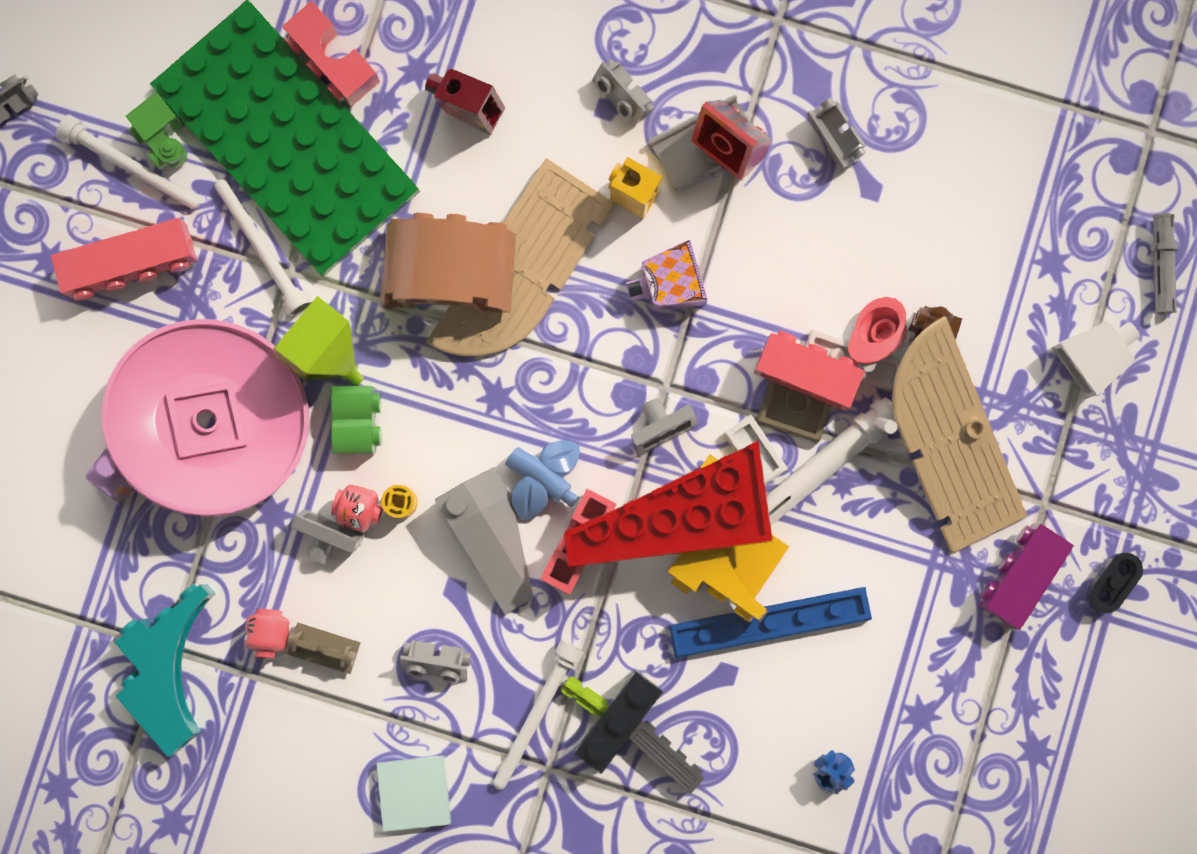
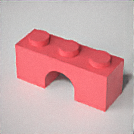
[282,1,380,107]
[540,488,617,594]

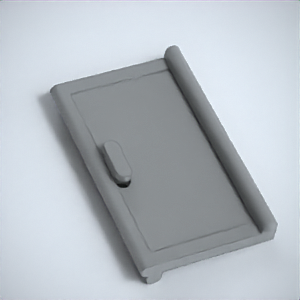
[648,94,749,191]

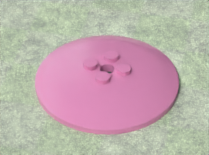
[102,319,309,516]

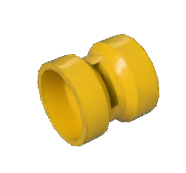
[381,484,418,519]

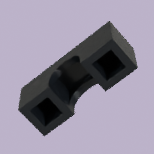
[574,669,663,774]

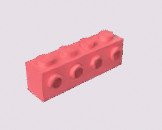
[50,218,198,301]

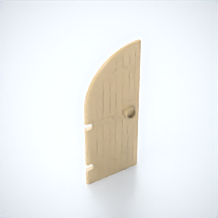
[425,158,616,356]
[892,316,1028,553]

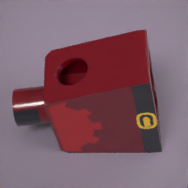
[425,68,506,136]

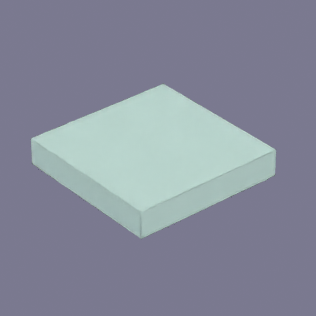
[377,755,451,832]

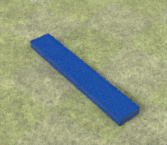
[669,586,872,658]

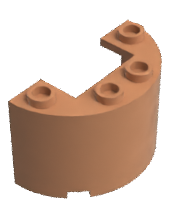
[380,212,516,313]

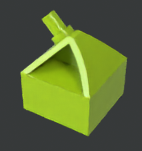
[274,296,364,386]

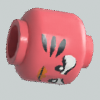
[331,484,383,532]
[244,609,290,659]

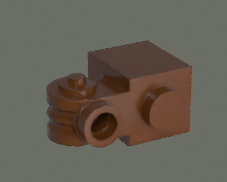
[907,305,963,342]

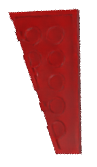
[564,440,773,568]

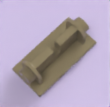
[287,622,361,674]

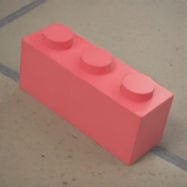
[753,331,865,411]

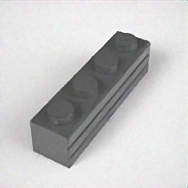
[629,720,704,795]

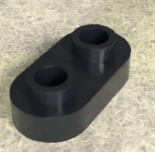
[1086,552,1143,613]

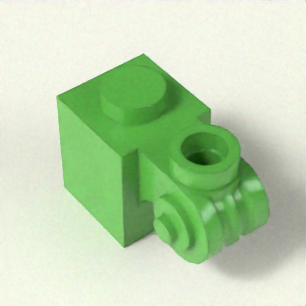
[125,92,188,170]

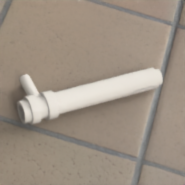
[766,397,897,525]

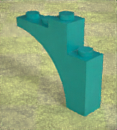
[114,584,216,757]

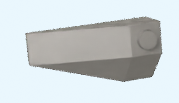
[434,467,534,614]

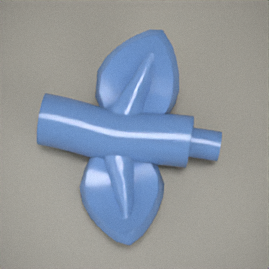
[505,440,580,521]

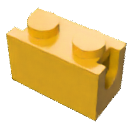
[608,156,662,219]

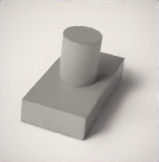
[631,398,698,455]
[291,509,365,564]

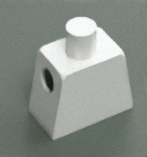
[1052,321,1140,398]

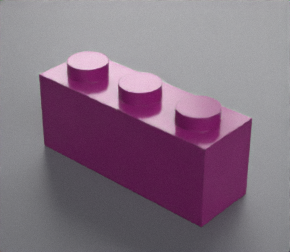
[978,523,1075,630]

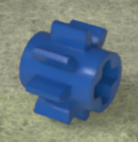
[813,750,856,795]

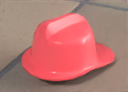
[848,297,907,364]

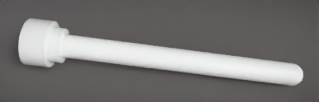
[56,115,200,209]
[215,180,311,317]
[493,640,585,790]

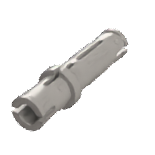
[1151,213,1178,314]

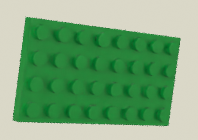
[149,0,421,277]

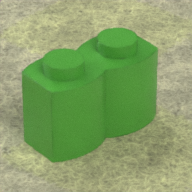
[331,386,382,454]

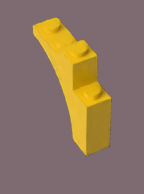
[667,454,768,622]

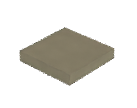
[756,380,831,443]

